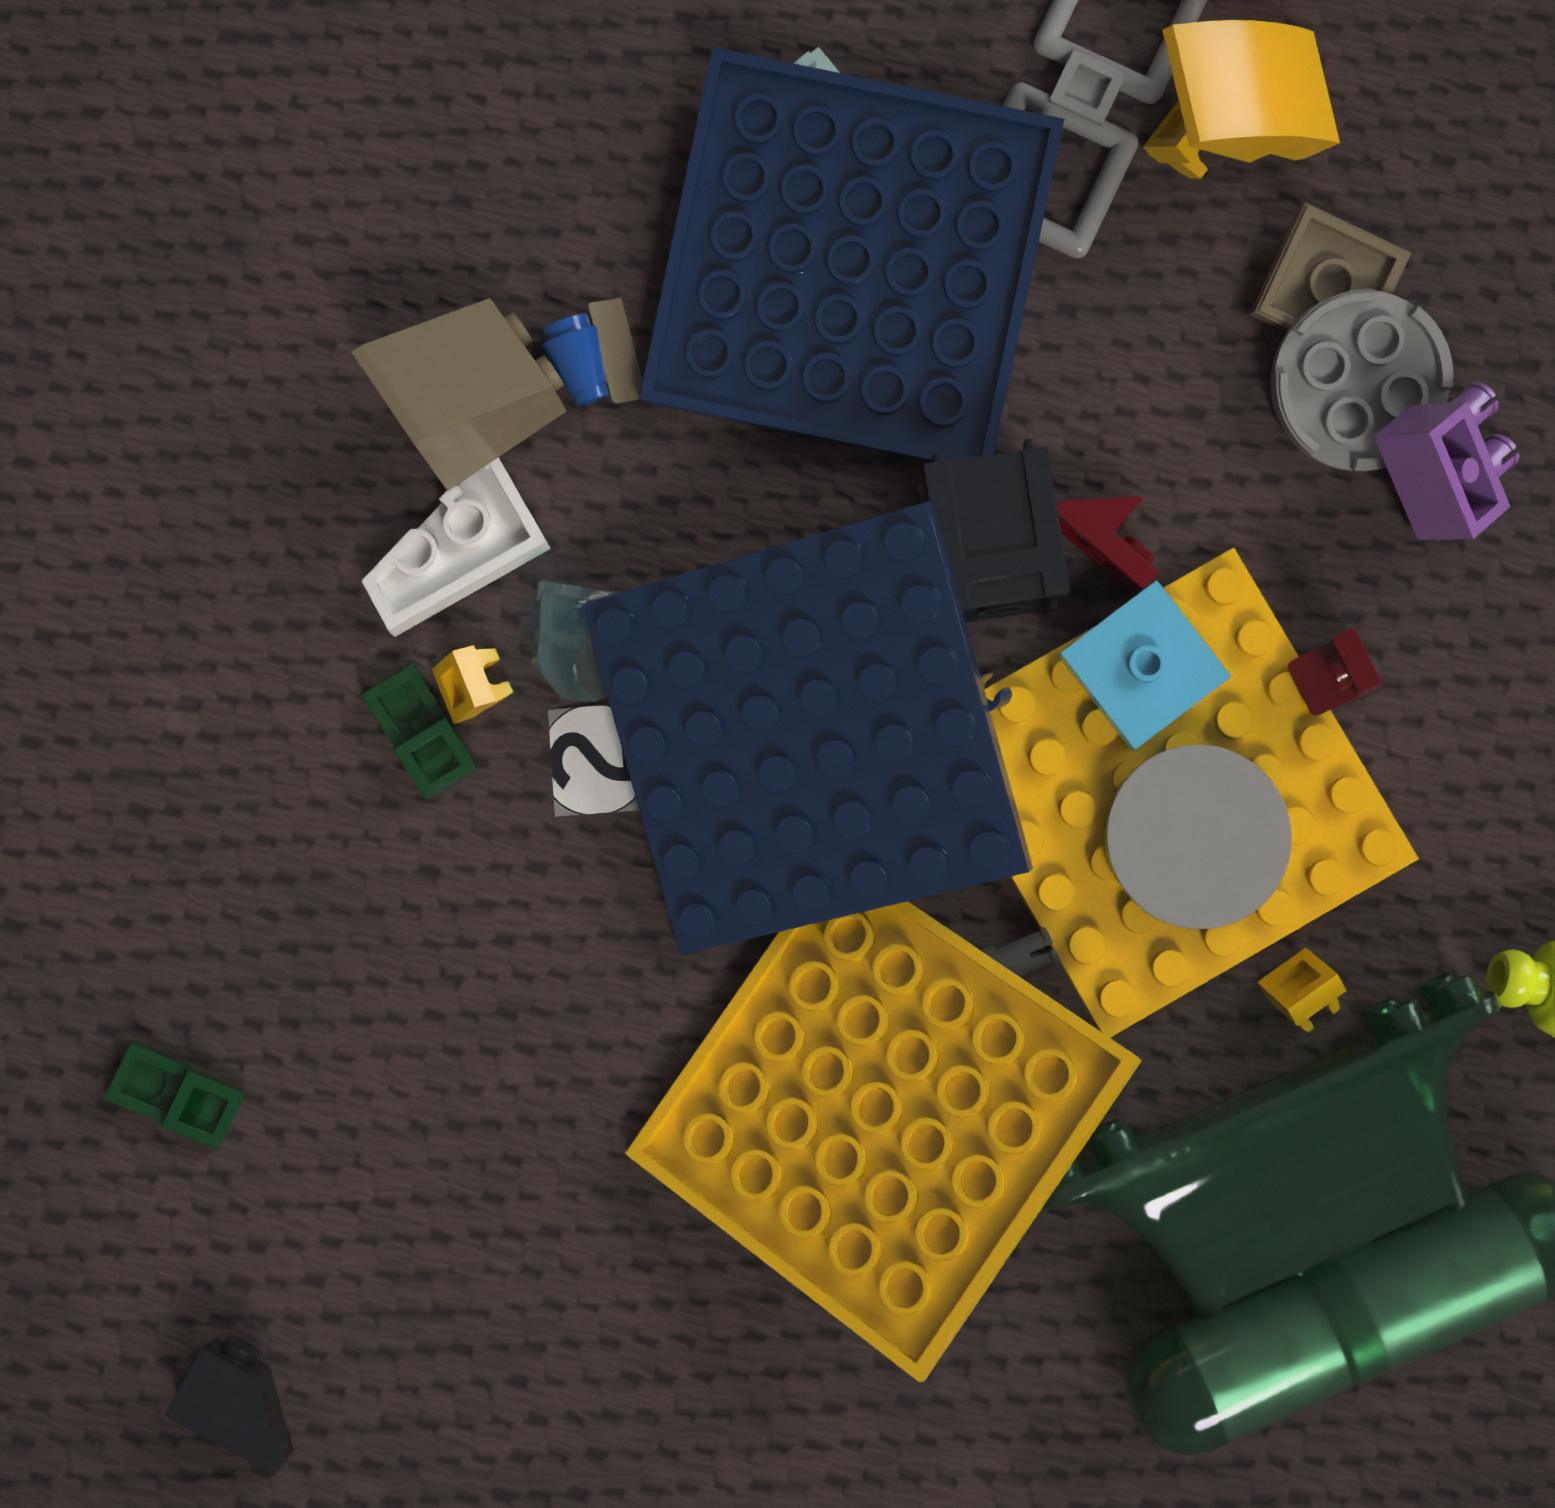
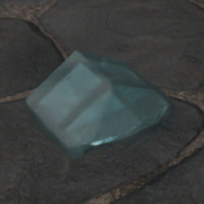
[532,581,618,702]

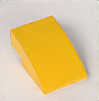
[1162,20,1340,163]

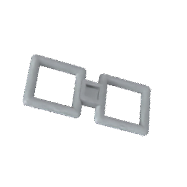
[1002,0,1207,259]

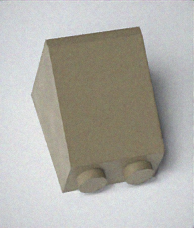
[351,298,566,491]

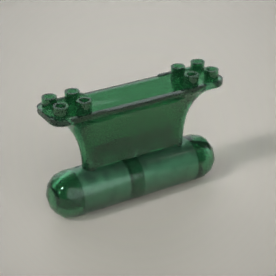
[1042,972,1555,1455]

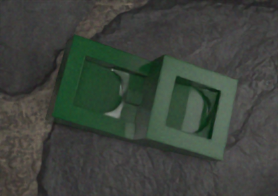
[361,661,477,800]
[104,1039,245,1150]

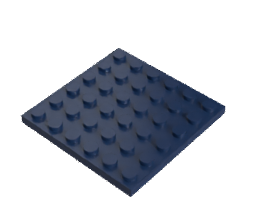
[639,47,1064,463]
[581,501,1033,955]

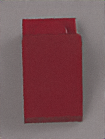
[1056,496,1160,597]
[1288,627,1383,716]

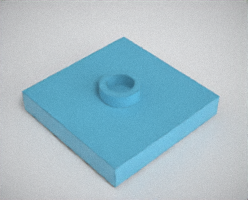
[1058,580,1232,751]

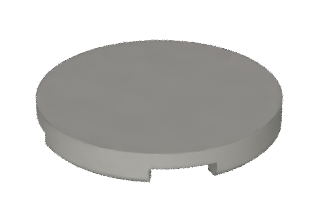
[1271,289,1454,471]
[1104,745,1292,929]

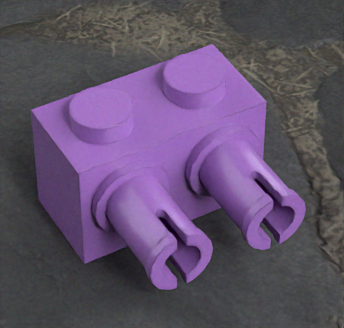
[1374,382,1520,540]

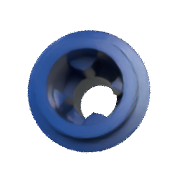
[541,313,609,407]

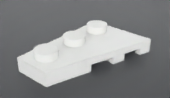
[362,457,551,637]

